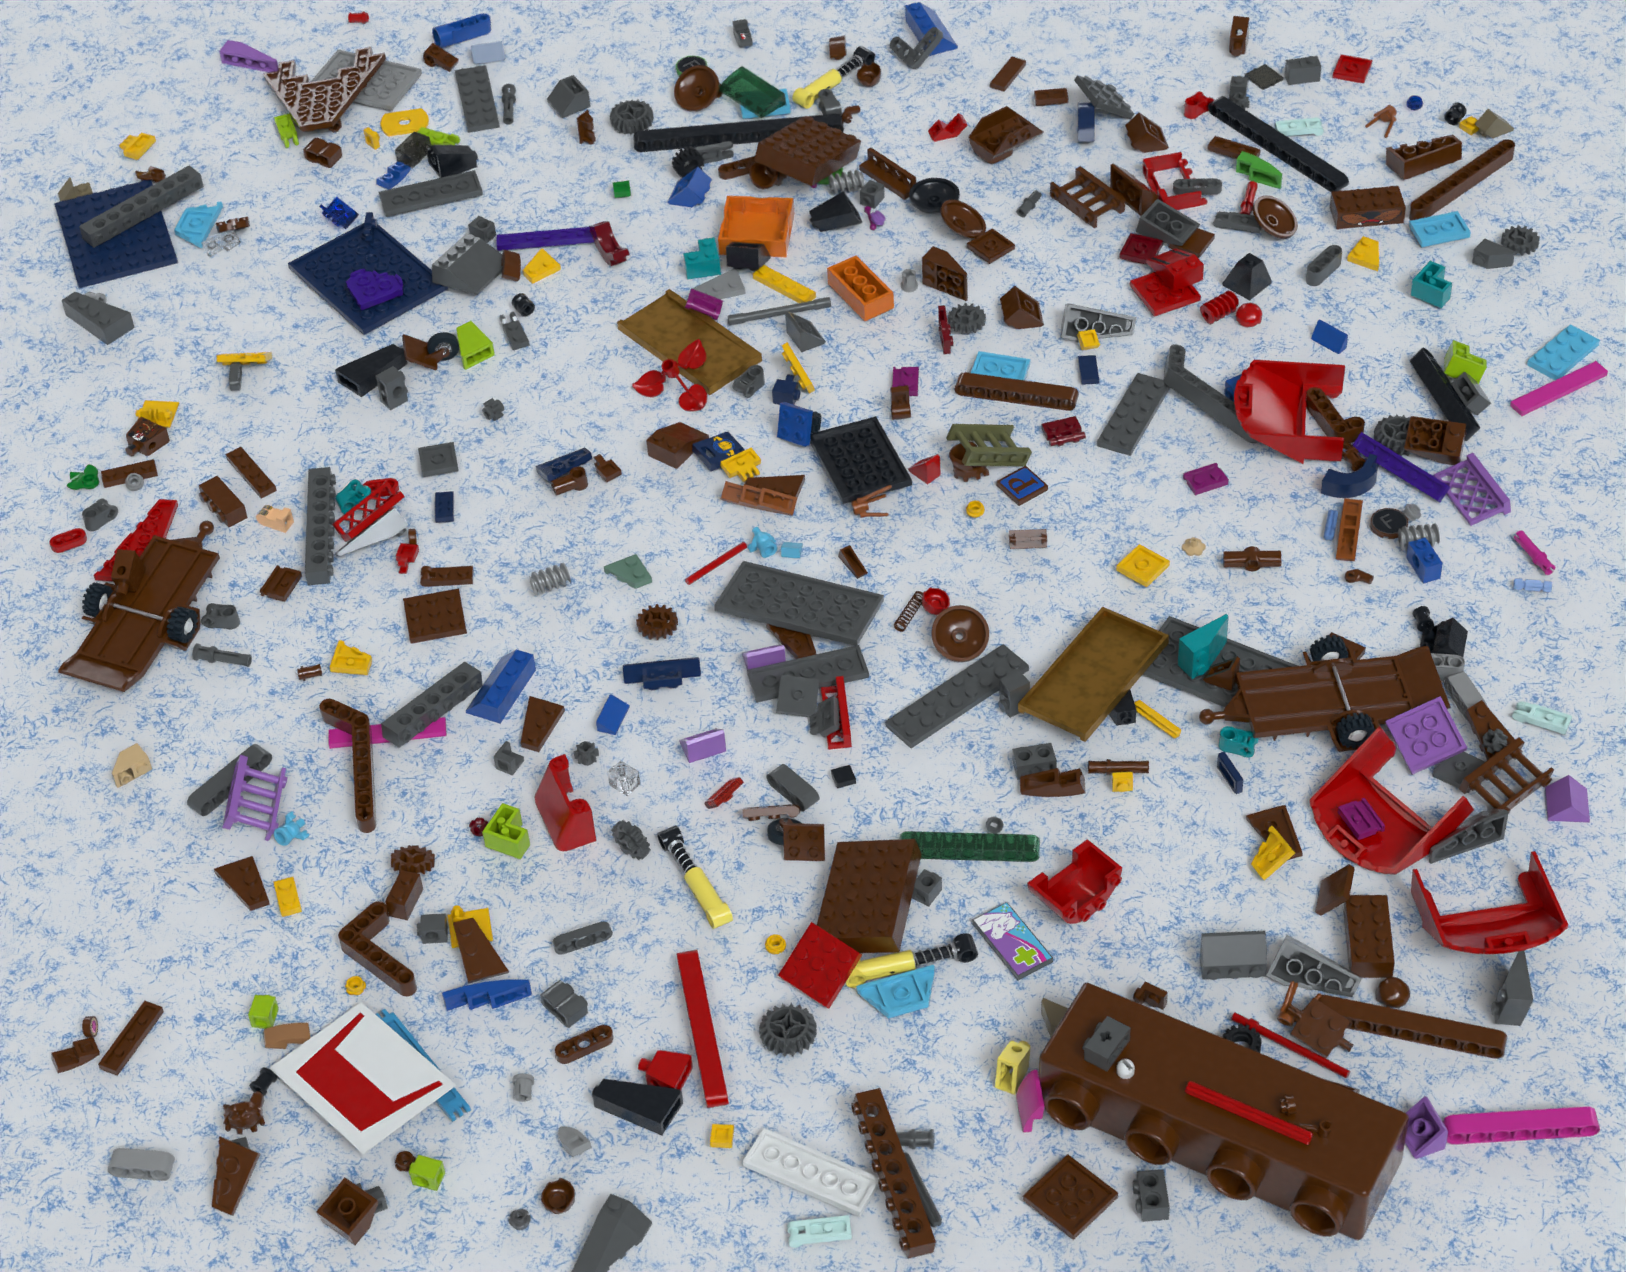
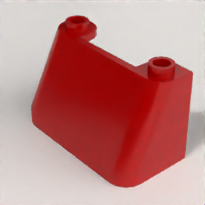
[534,754,596,852]

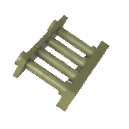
[946,424,1032,466]

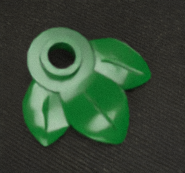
[67,464,99,490]

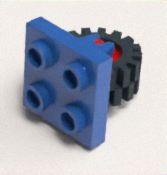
[777,402,822,447]

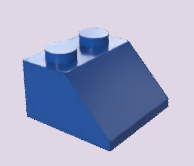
[668,167,712,208]

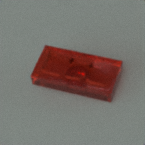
[704,777,744,809]

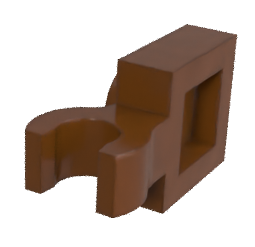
[593,454,622,482]

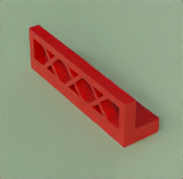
[332,481,405,542]
[821,676,852,750]

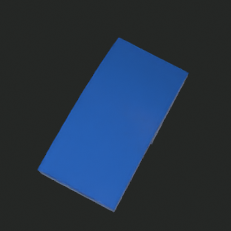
[376,162,411,190]

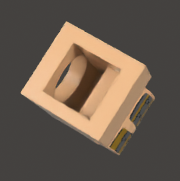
[256,505,294,533]

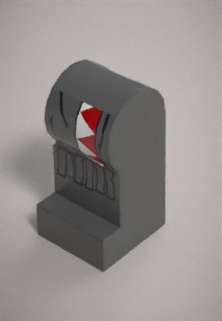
[733,19,753,48]

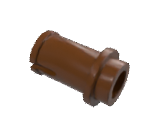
[297,664,322,681]

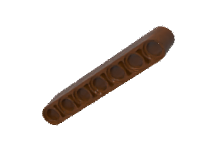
[954,372,1079,411]

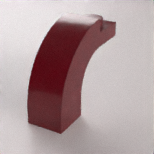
[589,221,630,266]

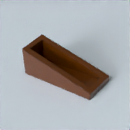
[838,545,868,579]

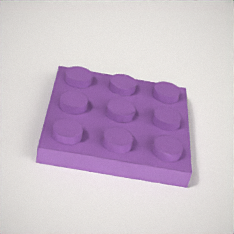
[1385,696,1467,775]

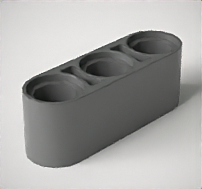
[1306,245,1342,286]
[766,764,820,812]

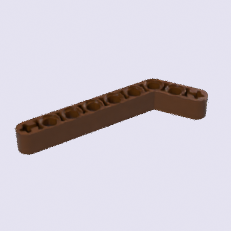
[319,698,376,833]

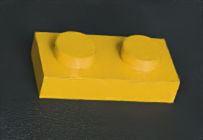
[274,877,302,917]

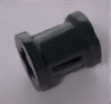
[1412,606,1434,632]
[249,1067,278,1096]

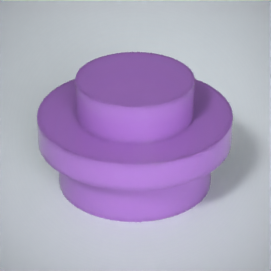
[870,210,886,226]

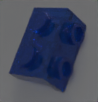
[319,197,359,229]

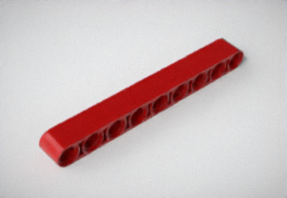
[677,950,729,1108]

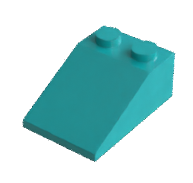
[1178,614,1229,679]

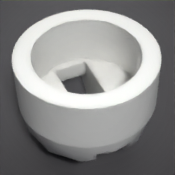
[1117,1059,1135,1079]

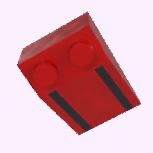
[1146,248,1204,292]

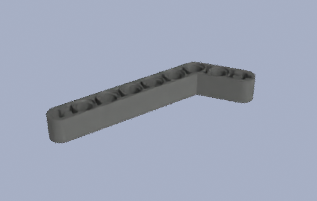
[1163,344,1259,444]

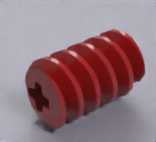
[1200,290,1239,325]

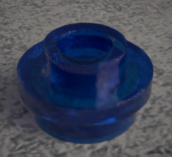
[1406,95,1423,110]

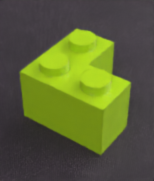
[1444,340,1487,384]
[483,803,530,859]

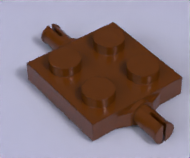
[1286,998,1354,1058]

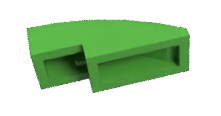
[1236,151,1282,189]

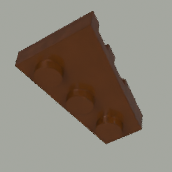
[766,624,816,659]
[1465,700,1515,760]
[1246,805,1303,860]
[211,1136,260,1216]

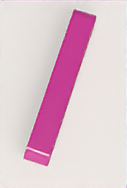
[1443,1107,1600,1145]

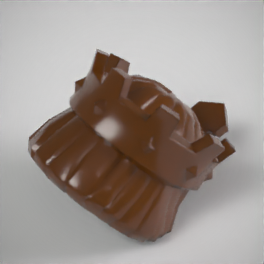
[749,162,787,190]
[949,441,989,482]
[222,1091,265,1135]

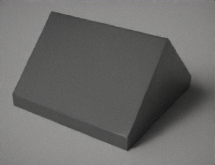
[785,311,826,352]

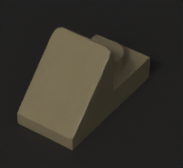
[58,177,93,201]

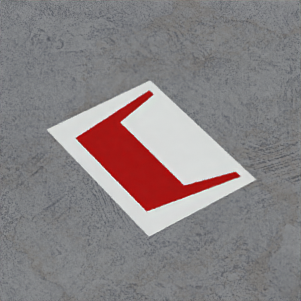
[270,1002,456,1155]

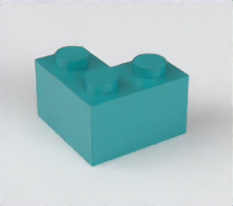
[683,237,721,280]
[1411,261,1452,308]

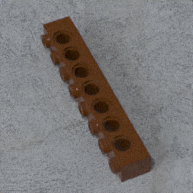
[851,1088,936,1259]

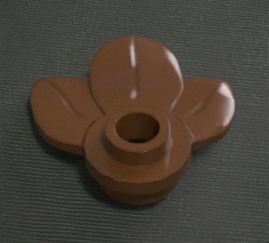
[135,166,166,182]

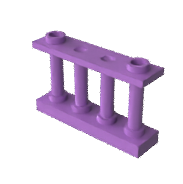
[222,755,287,841]

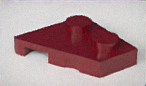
[938,305,954,354]

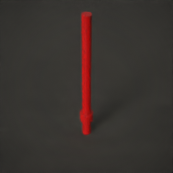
[1231,1012,1350,1079]

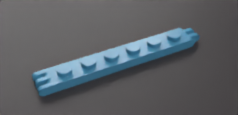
[375,1009,471,1122]

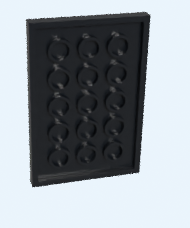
[810,416,912,504]

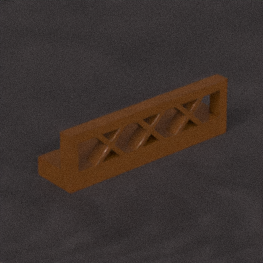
[859,147,916,200]

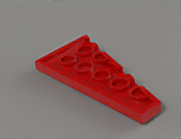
[94,499,178,582]

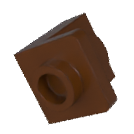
[1133,981,1168,1010]

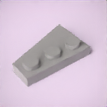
[692,269,745,300]

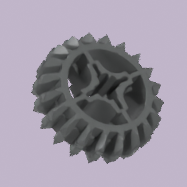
[610,99,654,135]
[1374,414,1414,456]
[759,1002,817,1058]

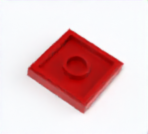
[1332,54,1373,84]

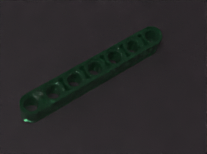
[899,831,1040,862]

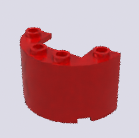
[1027,839,1122,924]

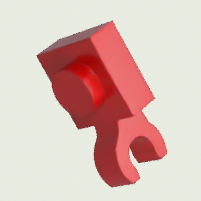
[396,543,419,574]

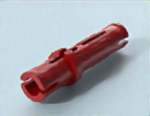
[1240,181,1258,215]

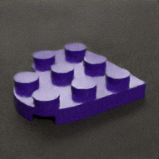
[346,269,403,310]

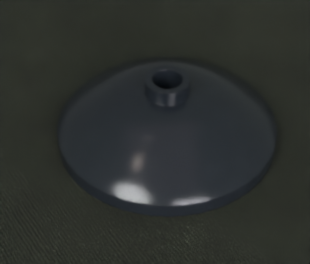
[909,178,960,213]

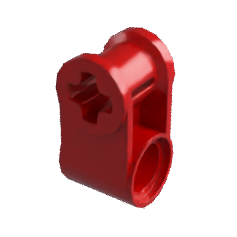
[1184,91,1214,119]

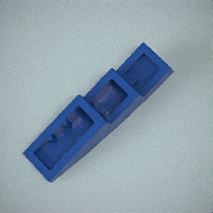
[442,980,532,1011]

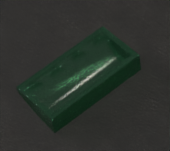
[719,66,786,118]

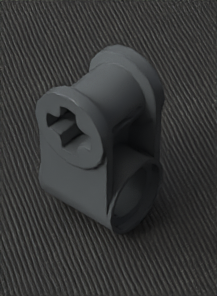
[819,89,842,115]
[733,365,765,398]
[82,498,118,531]
[201,603,240,630]

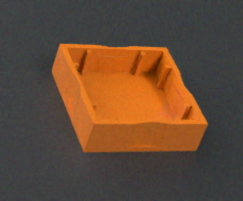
[718,196,795,257]

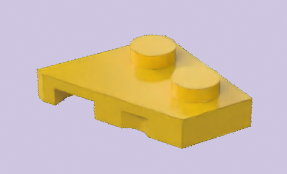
[1347,236,1379,272]
[523,248,561,284]
[330,640,372,675]

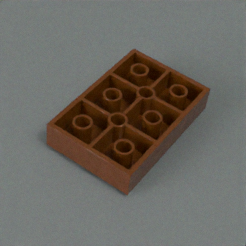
[754,116,861,186]
[817,839,922,953]

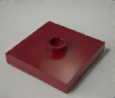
[1119,233,1163,265]

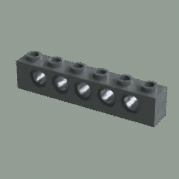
[381,661,483,748]

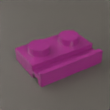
[892,367,919,396]
[1183,462,1229,495]
[1338,798,1385,840]

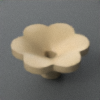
[1182,537,1206,556]

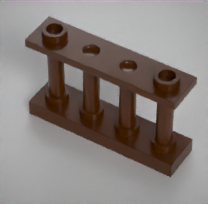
[1050,166,1125,229]
[1459,737,1554,814]

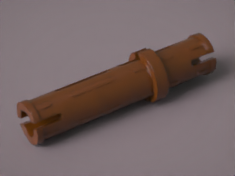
[1088,759,1149,775]

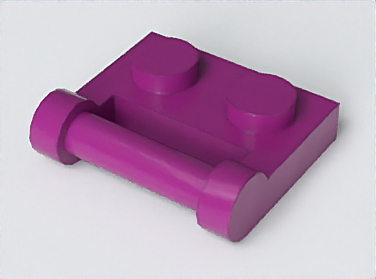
[685,288,723,321]

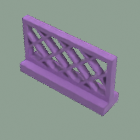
[1434,452,1511,526]

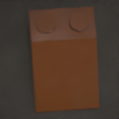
[646,422,709,469]

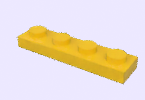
[753,265,816,303]

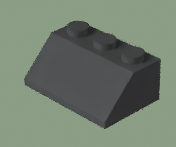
[1200,931,1267,980]

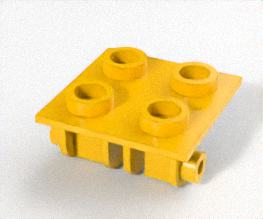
[136,400,179,427]
[448,905,493,948]

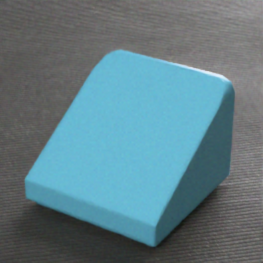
[781,542,803,558]

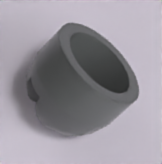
[985,817,1003,834]

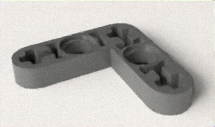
[890,27,943,69]

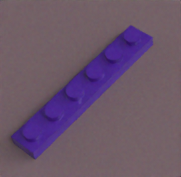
[496,227,594,251]
[1353,432,1450,502]

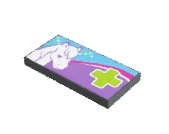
[972,902,1053,980]

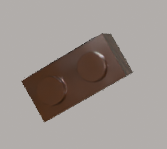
[385,870,423,921]

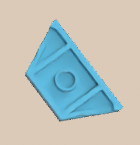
[174,202,223,248]
[856,965,935,1018]

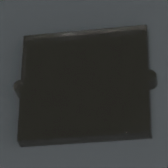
[1245,64,1284,90]

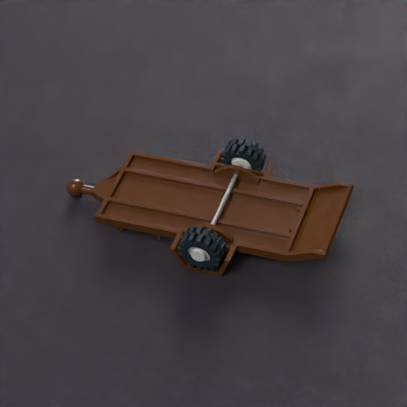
[58,521,220,692]
[1199,635,1451,752]

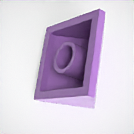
[742,644,786,670]
[679,728,726,763]
[1545,775,1590,822]
[1405,1096,1448,1159]

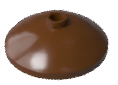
[674,65,720,111]
[1253,195,1298,239]
[940,200,986,239]
[931,605,989,662]

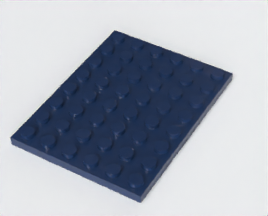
[54,180,178,288]
[288,223,448,335]

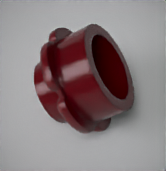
[469,817,488,836]

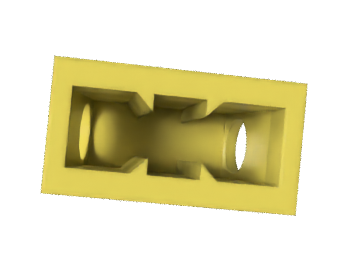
[995,1041,1031,1095]

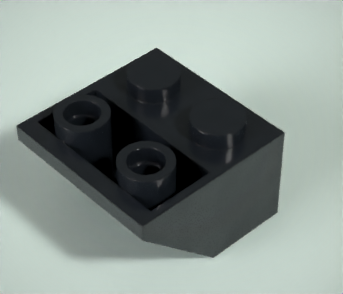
[726,242,771,271]
[1420,618,1468,657]

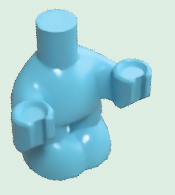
[748,527,777,558]
[274,811,310,846]

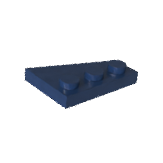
[535,448,593,482]

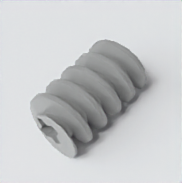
[828,170,864,194]
[1398,523,1440,550]
[529,563,571,596]

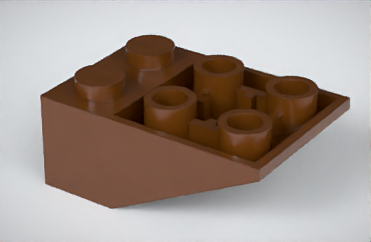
[922,246,968,301]
[1404,416,1466,465]

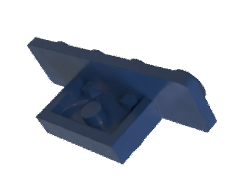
[623,657,701,690]

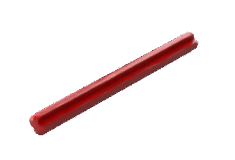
[1185,1081,1313,1145]

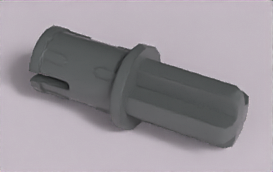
[1017,190,1042,217]

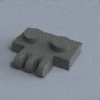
[809,696,839,737]

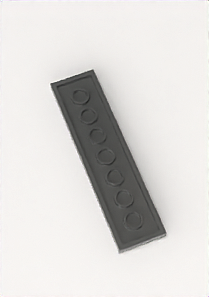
[885,644,1029,749]

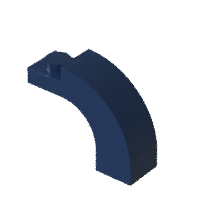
[1078,102,1095,142]
[1321,454,1379,498]

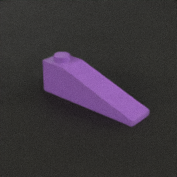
[219,40,278,72]

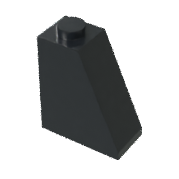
[426,145,478,178]
[809,191,863,232]
[1223,253,1272,301]

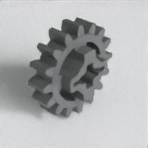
[1501,225,1540,256]
[948,303,986,334]
[611,820,651,860]

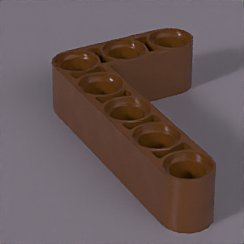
[338,901,417,997]

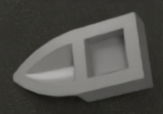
[558,1126,592,1157]

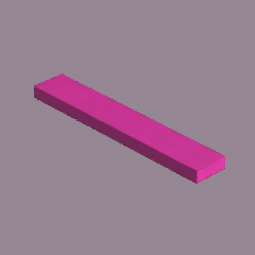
[1510,361,1608,416]
[329,717,447,749]

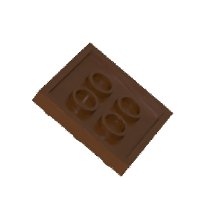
[403,588,467,644]
[1023,1154,1118,1240]

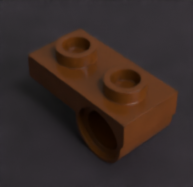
[423,43,459,72]
[890,385,911,420]

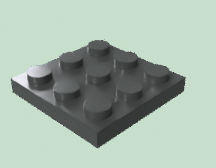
[1074,75,1134,119]

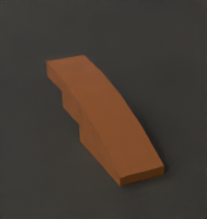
[720,481,798,516]
[1336,498,1363,562]

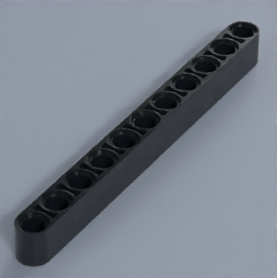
[1208,96,1349,192]

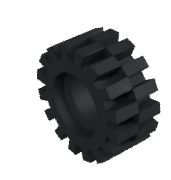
[672,147,704,178]
[1223,1024,1262,1053]

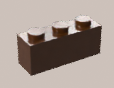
[199,476,248,528]

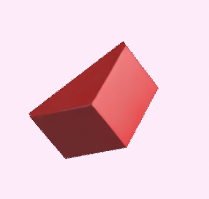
[908,454,941,485]

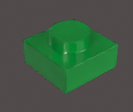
[613,180,631,198]

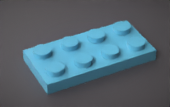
[1527,324,1600,380]

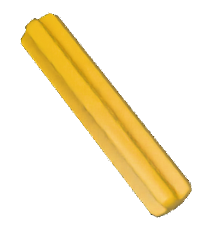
[1134,700,1181,739]

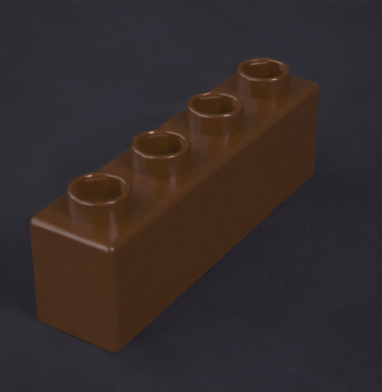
[1039,983,1409,1240]

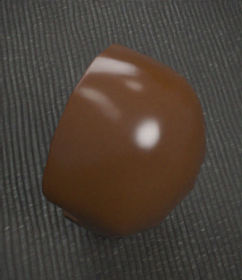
[856,62,881,87]
[1375,977,1410,1008]
[541,1178,575,1214]

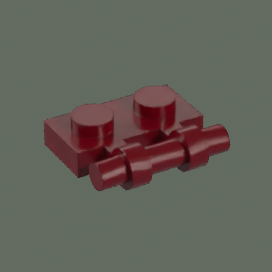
[1041,416,1086,447]

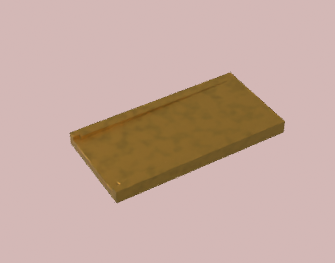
[617,289,762,395]
[1018,607,1169,742]

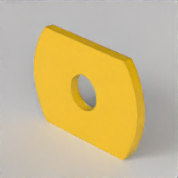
[380,108,429,137]

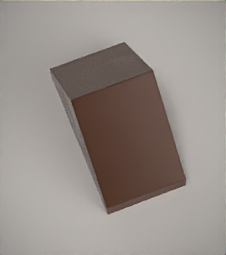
[1203,656,1240,691]

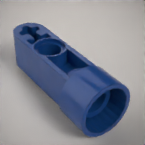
[432,13,491,48]

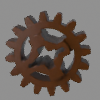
[636,604,678,640]
[391,845,435,874]

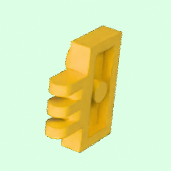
[119,132,156,160]
[720,447,761,482]

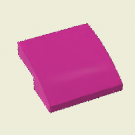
[1016,1070,1044,1133]

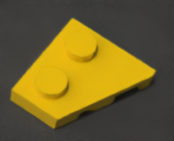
[1251,826,1295,880]

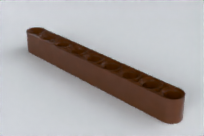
[1409,139,1515,221]
[1318,994,1507,1059]

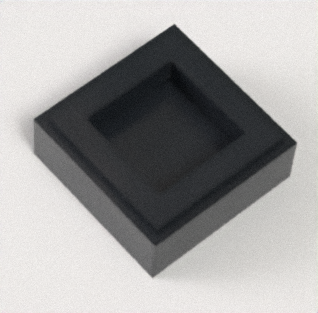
[831,765,856,789]

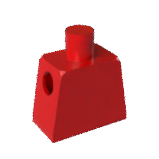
[638,1050,693,1090]

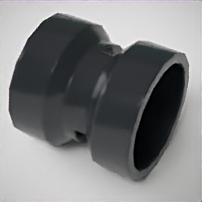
[1444,103,1467,125]
[512,293,535,317]

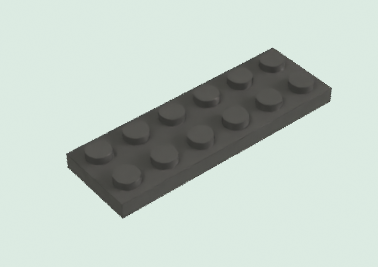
[455,65,500,133]
[379,170,483,217]
[1097,373,1170,456]
[747,645,869,703]

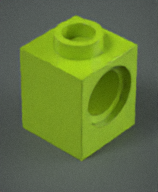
[248,995,279,1029]
[409,1155,446,1191]

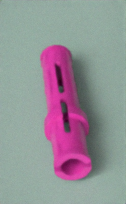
[1514,530,1556,575]

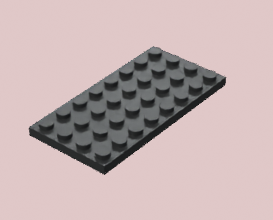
[714,561,884,646]
[1142,616,1298,707]

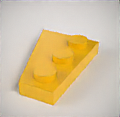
[781,342,815,394]
[216,352,272,365]

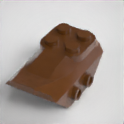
[968,106,1044,164]

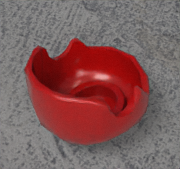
[1236,303,1263,328]
[922,587,950,615]

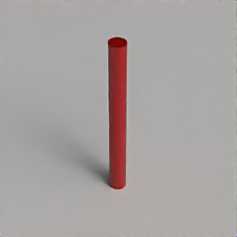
[685,542,747,585]

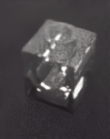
[608,761,640,796]

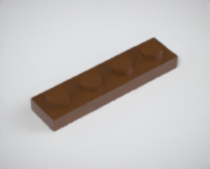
[225,447,277,499]
[98,1001,164,1076]

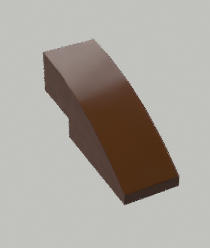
[1020,768,1085,797]

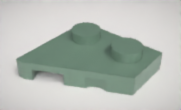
[604,554,652,589]

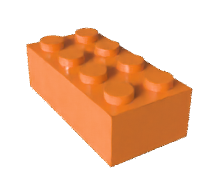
[827,255,894,321]

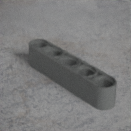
[187,744,272,816]

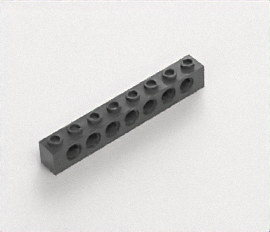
[79,165,204,248]
[305,467,336,585]

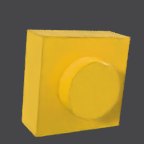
[1459,116,1480,135]
[363,127,380,150]
[1077,329,1100,350]
[1112,772,1133,792]
[710,1124,734,1148]

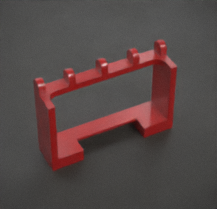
[1142,152,1208,210]

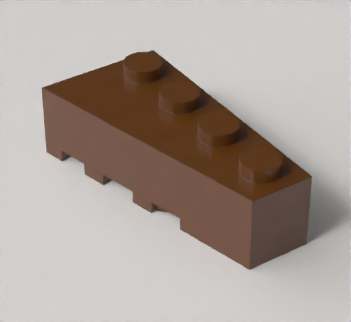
[1386,135,1462,180]

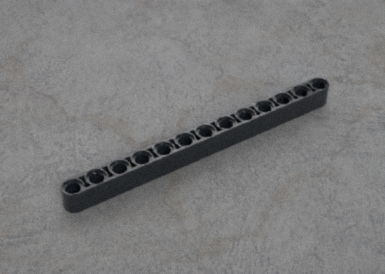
[633,114,844,152]

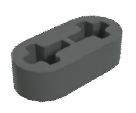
[229,363,242,391]

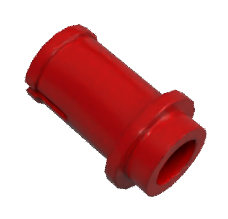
[348,11,369,24]

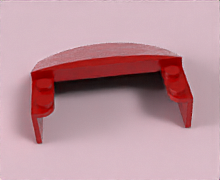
[1234,360,1345,464]
[1310,727,1474,875]
[1411,851,1568,954]

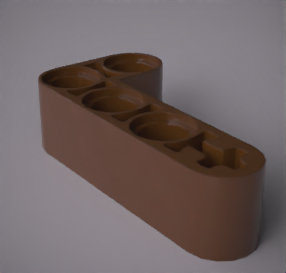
[1306,387,1365,443]

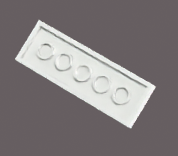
[742,1128,879,1217]

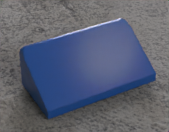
[1311,319,1348,354]
[596,694,630,735]

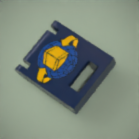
[692,431,744,471]

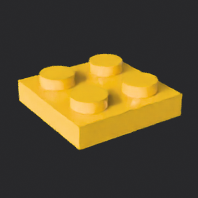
[1116,544,1170,587]

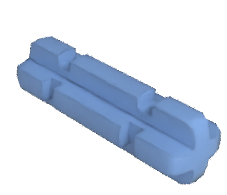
[1324,509,1338,541]
[1513,578,1552,592]

